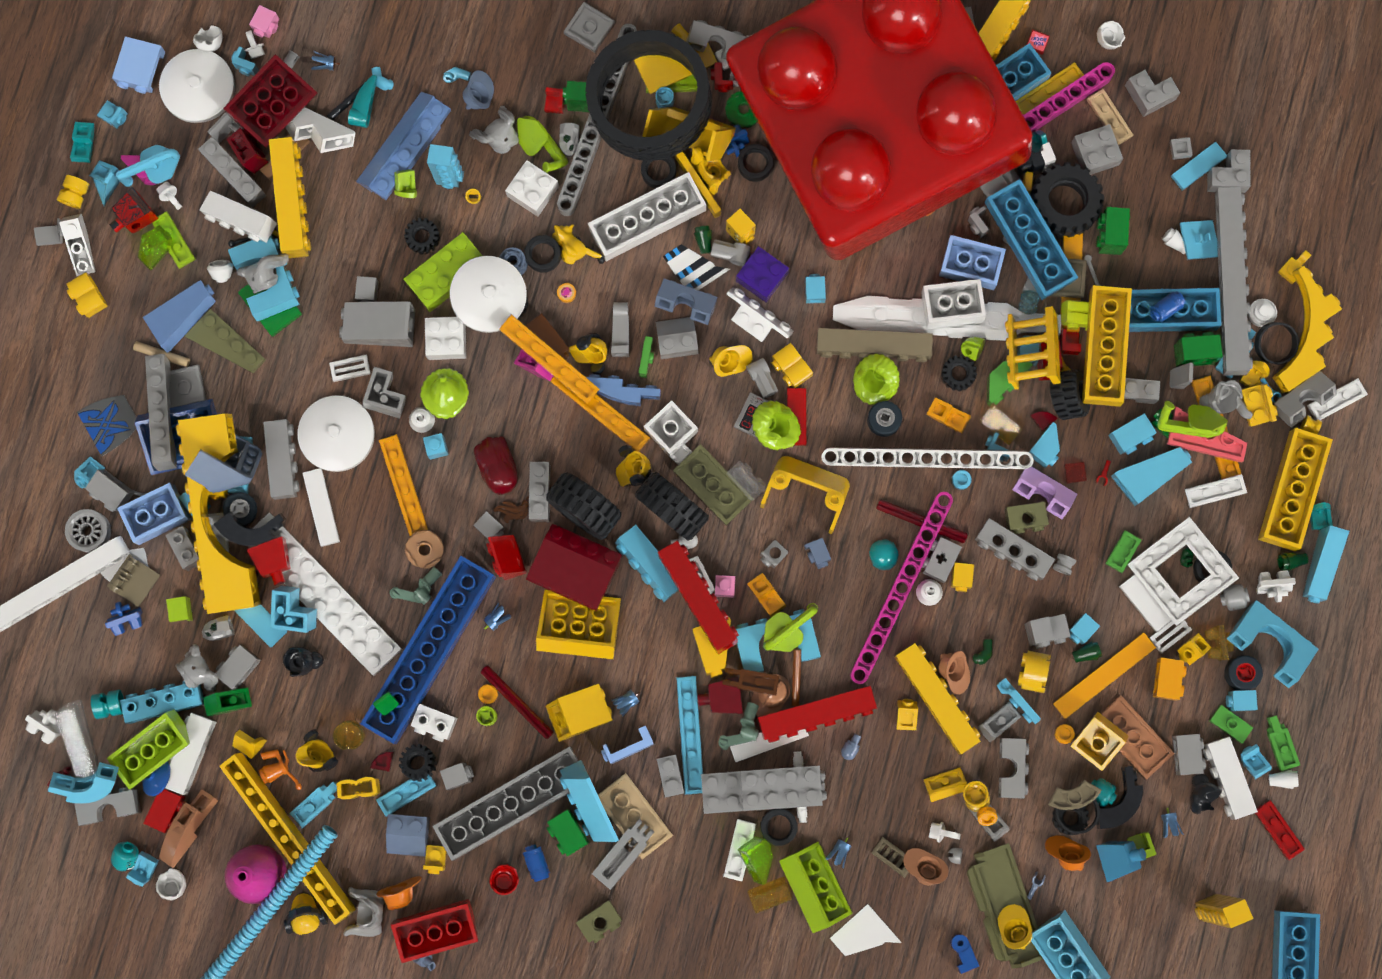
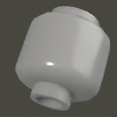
[1220,584,1250,611]

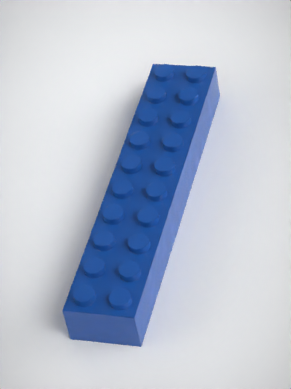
[360,556,496,744]

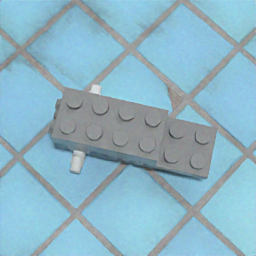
[701,751,827,823]

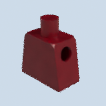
[697,676,743,714]

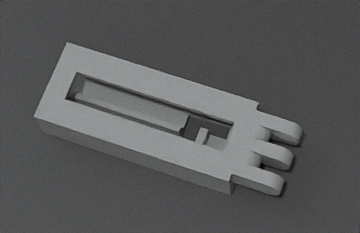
[592,819,654,890]

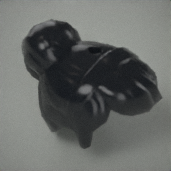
[283,646,324,677]
[1190,774,1222,814]

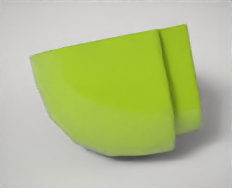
[961,337,985,361]

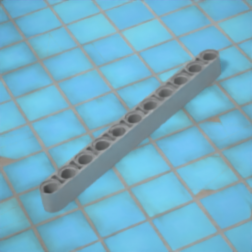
[557,24,637,216]

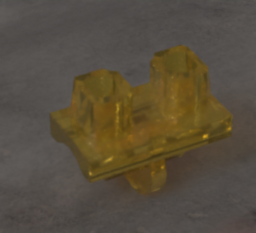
[1205,625,1234,661]

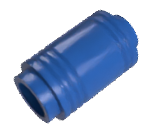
[1150,291,1186,322]
[523,844,550,882]

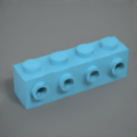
[427,144,464,189]
[615,525,679,602]
[120,681,204,724]

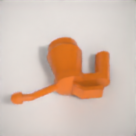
[258,749,302,790]

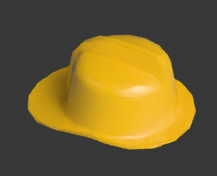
[709,345,753,377]
[998,904,1032,950]

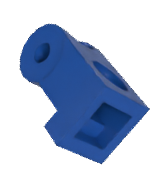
[950,934,979,974]

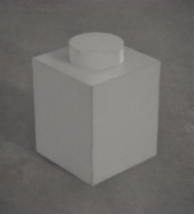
[355,276,379,302]
[473,511,505,539]

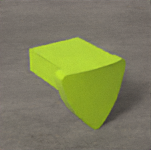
[394,169,417,198]

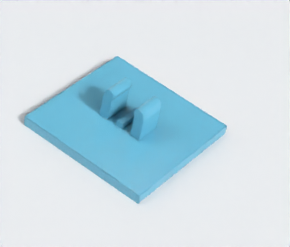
[1180,220,1218,260]

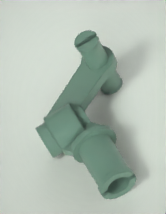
[389,567,442,605]
[718,702,759,750]

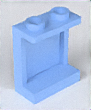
[112,37,165,94]
[601,726,654,764]

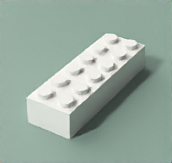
[588,172,706,261]

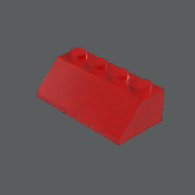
[391,899,478,963]

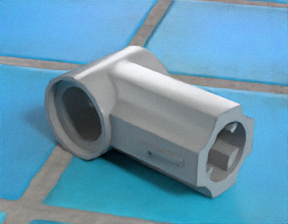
[711,240,751,266]
[746,358,778,399]

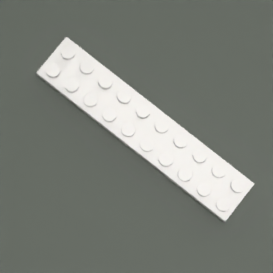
[248,513,402,676]

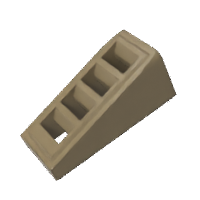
[872,837,909,878]

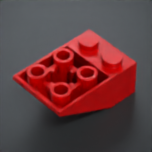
[486,535,527,580]

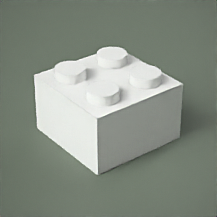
[505,160,559,217]
[425,317,466,360]
[644,401,698,457]

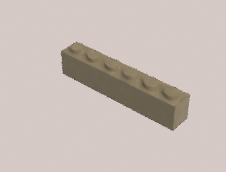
[816,328,933,362]

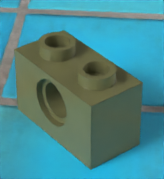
[1004,502,1049,534]
[576,900,623,943]

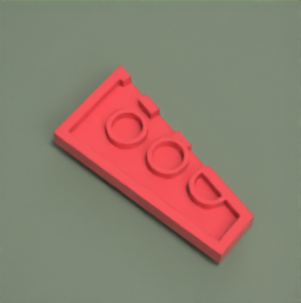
[1167,407,1247,463]

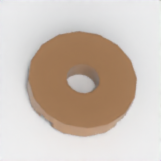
[405,530,444,568]

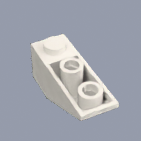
[59,214,95,276]

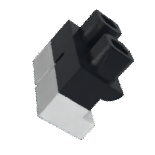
[1017,142,1056,176]

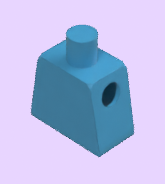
[1096,841,1146,882]

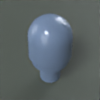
[841,734,861,760]

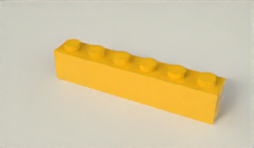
[895,643,981,755]
[1195,894,1254,928]

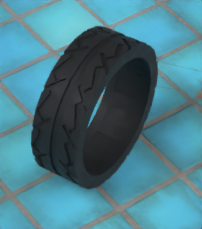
[585,30,712,161]

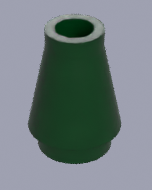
[693,226,712,254]
[1277,553,1309,571]
[1072,641,1102,663]

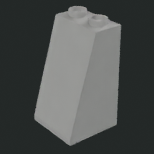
[339,302,415,347]

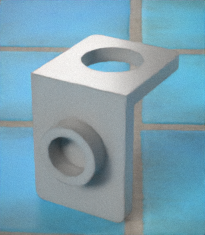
[34,218,63,246]
[760,540,788,568]

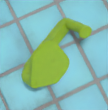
[517,116,568,173]
[1157,401,1228,438]
[763,603,818,652]

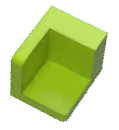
[166,596,193,622]
[1127,832,1157,858]

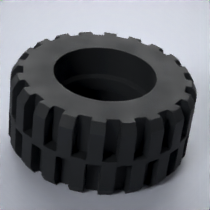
[1030,162,1104,239]
[546,472,621,540]
[635,472,709,541]

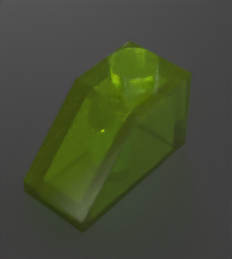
[138,225,172,270]
[737,836,773,885]

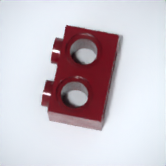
[226,128,268,174]

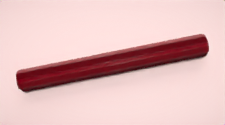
[876,499,968,543]
[481,666,553,739]

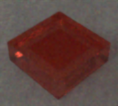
[1064,462,1087,484]

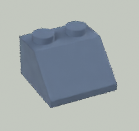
[386,814,430,857]

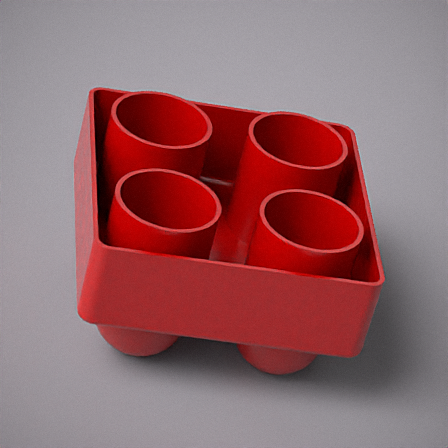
[726,0,1032,260]

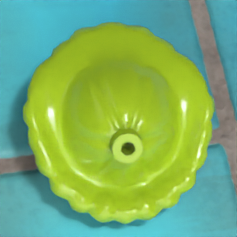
[853,354,900,405]
[420,368,469,419]
[752,400,801,450]

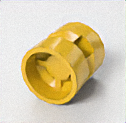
[57,175,90,209]
[963,781,990,812]

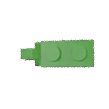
[1266,715,1300,771]

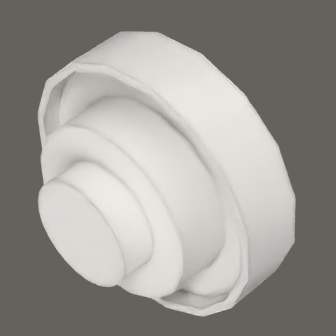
[1248,299,1277,327]

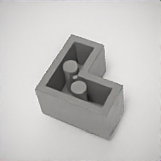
[1125,70,1180,117]
[1207,149,1251,193]
[363,367,406,418]
[1024,614,1071,649]

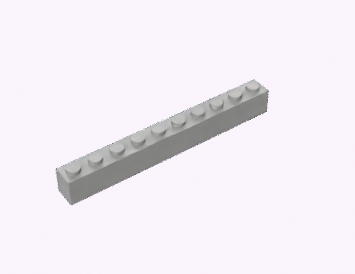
[1215,187,1253,376]

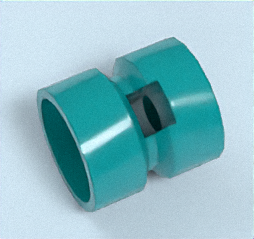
[91,690,124,719]

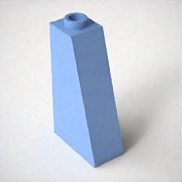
[143,280,216,353]

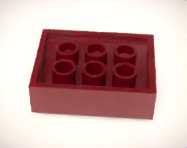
[223,54,318,148]
[526,523,622,611]

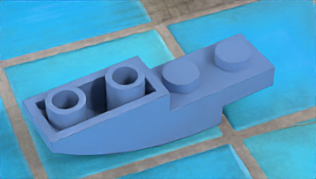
[586,374,661,406]

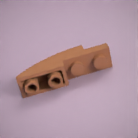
[159,790,218,868]

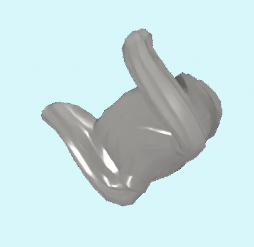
[469,106,519,154]
[237,253,289,294]
[1199,380,1253,419]
[175,644,218,692]
[343,887,385,937]

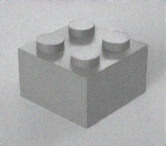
[1071,124,1123,175]

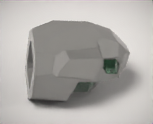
[559,123,579,156]
[202,615,235,640]

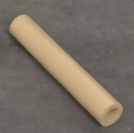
[133,341,190,367]

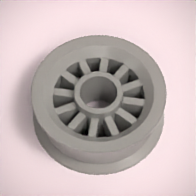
[65,509,111,553]

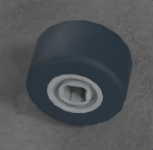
[867,401,903,437]

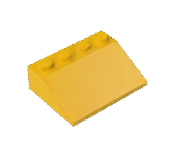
[536,590,621,659]

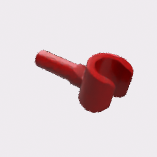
[1095,460,1111,486]

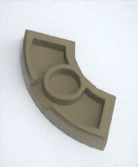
[1047,780,1102,810]

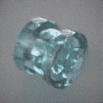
[1018,290,1040,315]

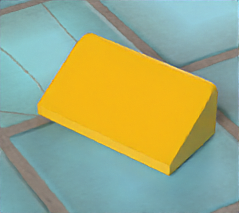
[923,768,967,802]

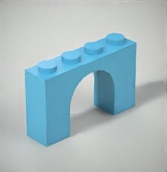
[228,235,300,322]
[1226,600,1318,688]
[736,609,821,672]

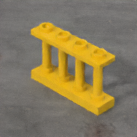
[1005,306,1061,389]

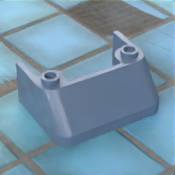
[185,434,262,493]

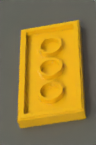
[634,35,717,95]

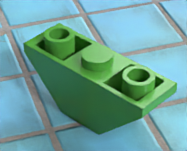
[987,361,1033,407]

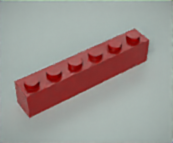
[657,540,739,655]
[757,686,877,743]

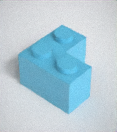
[271,586,317,633]

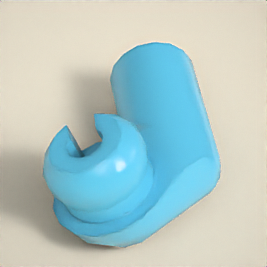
[371,67,394,90]

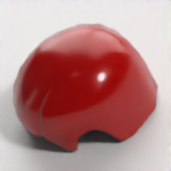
[489,864,519,895]

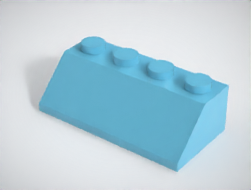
[560,760,619,842]
[1031,910,1110,979]

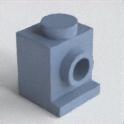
[804,538,831,569]

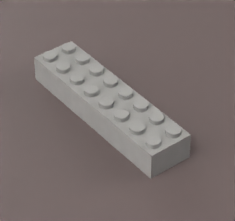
[432,747,579,861]

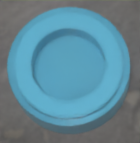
[952,470,971,490]

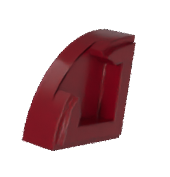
[1030,411,1058,431]
[370,752,394,772]

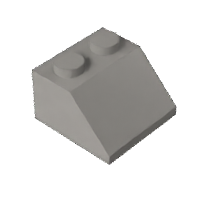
[656,317,698,359]

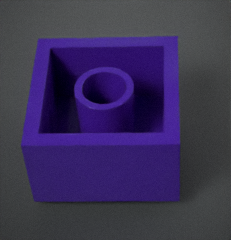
[736,246,789,303]

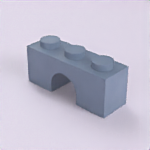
[655,279,717,325]

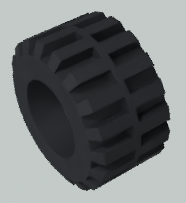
[1050,369,1090,420]

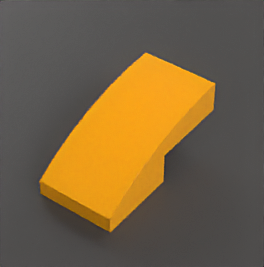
[927,398,971,433]
[747,573,786,617]

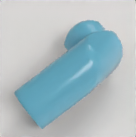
[443,67,471,83]

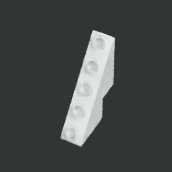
[285,107,355,153]

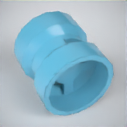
[655,87,674,108]

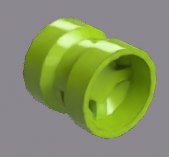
[476,706,497,726]

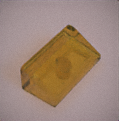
[980,405,1022,445]
[748,877,792,913]

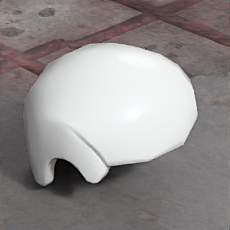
[1097,21,1125,49]
[193,25,223,52]
[156,868,186,900]

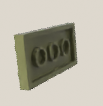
[673,444,754,526]

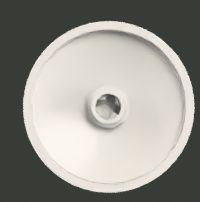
[159,49,235,123]
[450,256,526,333]
[297,396,375,472]

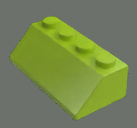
[106,709,190,790]
[779,842,852,933]

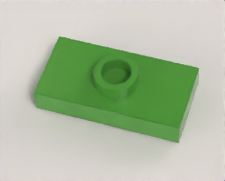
[639,336,654,378]
[1105,530,1141,573]
[1209,705,1253,744]

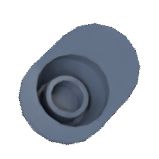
[462,70,494,110]

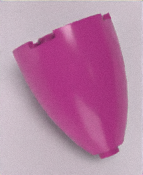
[225,844,287,904]

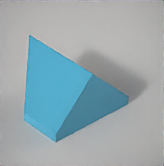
[89,160,120,206]

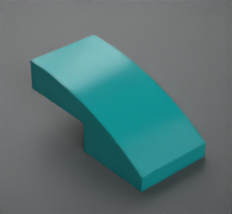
[70,122,94,163]

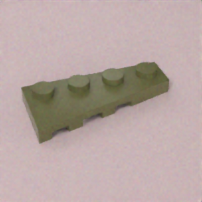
[184,309,266,373]

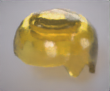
[333,720,365,750]

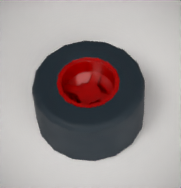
[1224,655,1263,691]

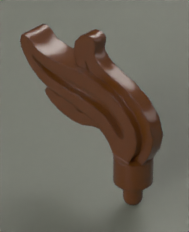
[493,496,529,523]

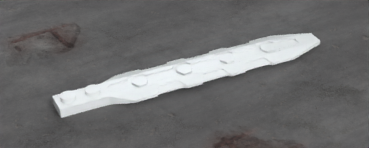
[833,296,1061,341]

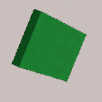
[238,284,302,337]

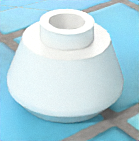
[207,260,233,283]
[409,407,435,433]
[916,579,943,606]

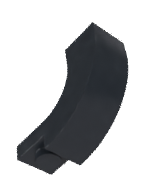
[213,512,286,546]
[1095,766,1143,829]

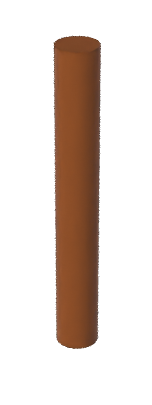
[792,648,801,706]

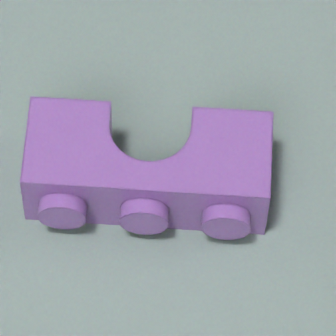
[1012,467,1077,519]

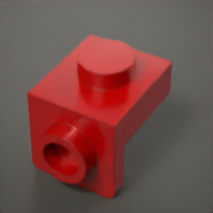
[711,62,733,92]

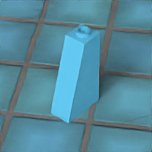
[1111,447,1192,506]
[1303,525,1349,603]

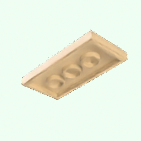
[598,773,673,859]

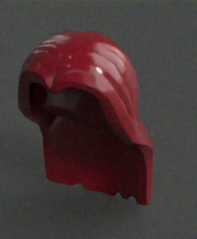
[474,436,518,495]

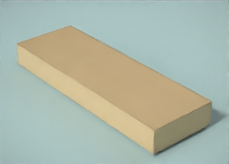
[1087,89,1133,145]

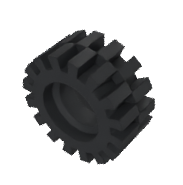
[404,218,440,254]
[941,355,977,391]
[399,744,437,782]
[1052,806,1090,835]

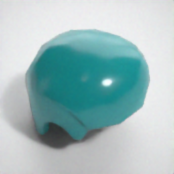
[869,539,899,571]

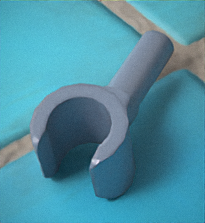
[1027,871,1045,900]

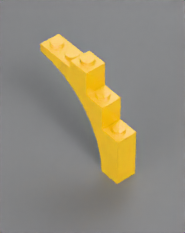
[1272,266,1342,393]

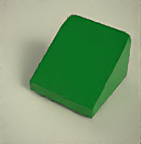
[373,692,399,716]

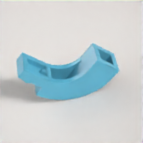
[48,762,119,803]

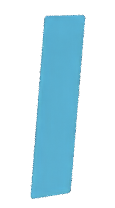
[234,604,287,647]

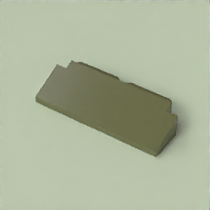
[967,843,1043,969]

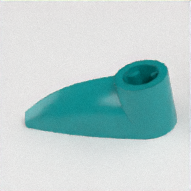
[348,75,377,128]

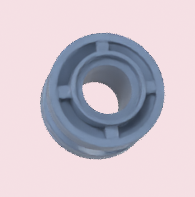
[499,247,528,275]

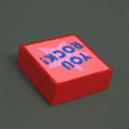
[1027,30,1050,55]

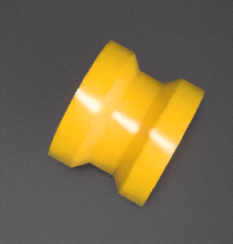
[1300,415,1322,434]

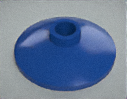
[142,761,170,796]

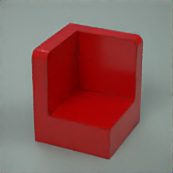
[544,87,565,114]
[1059,328,1081,355]

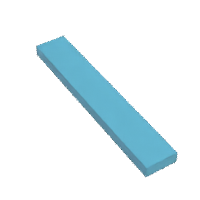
[676,676,703,795]

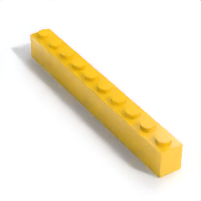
[219,753,356,925]

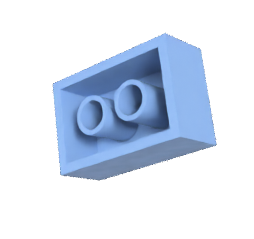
[939,235,1006,290]
[117,483,191,545]

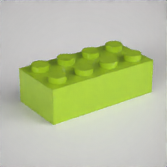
[404,232,482,312]

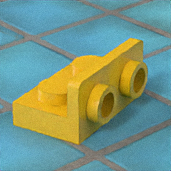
[1242,383,1277,427]

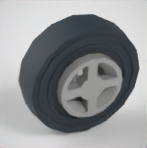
[222,492,258,526]

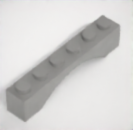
[145,354,177,471]

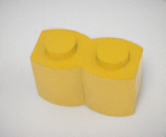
[66,272,108,318]
[771,343,813,388]
[336,777,380,799]

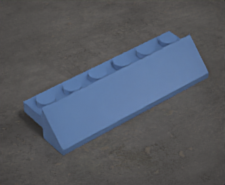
[356,92,451,200]

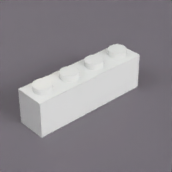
[200,191,277,243]
[165,713,217,795]
[1203,737,1258,820]

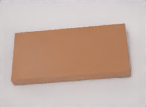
[1100,695,1175,780]

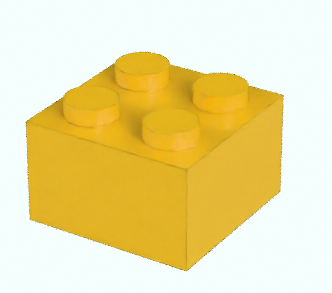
[1071,712,1129,771]

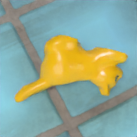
[552,224,602,264]

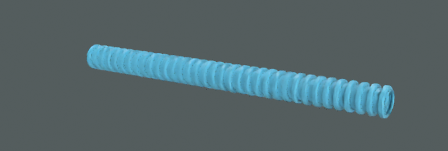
[200,825,338,979]

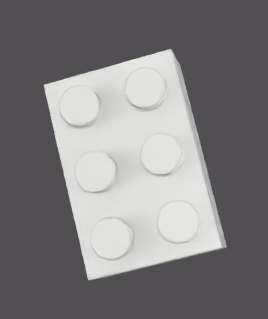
[921,279,986,329]

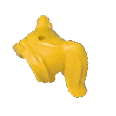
[690,146,731,196]

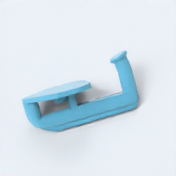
[116,145,180,187]

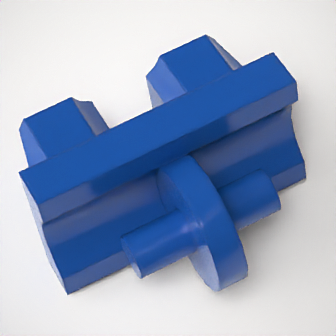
[724,125,749,157]
[105,602,143,636]

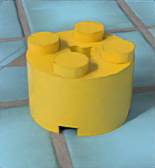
[1018,651,1051,693]

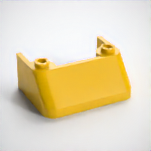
[642,107,736,162]
[760,456,850,534]

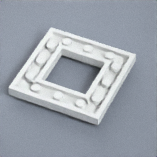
[1127,517,1239,626]

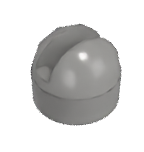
[948,848,962,864]

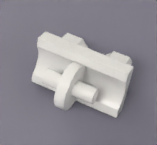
[1256,570,1296,602]
[25,709,65,744]

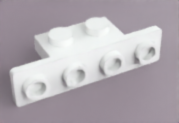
[727,287,794,342]

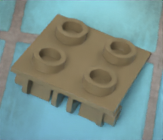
[107,554,161,607]

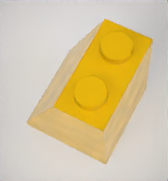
[692,617,731,678]
[545,684,613,742]

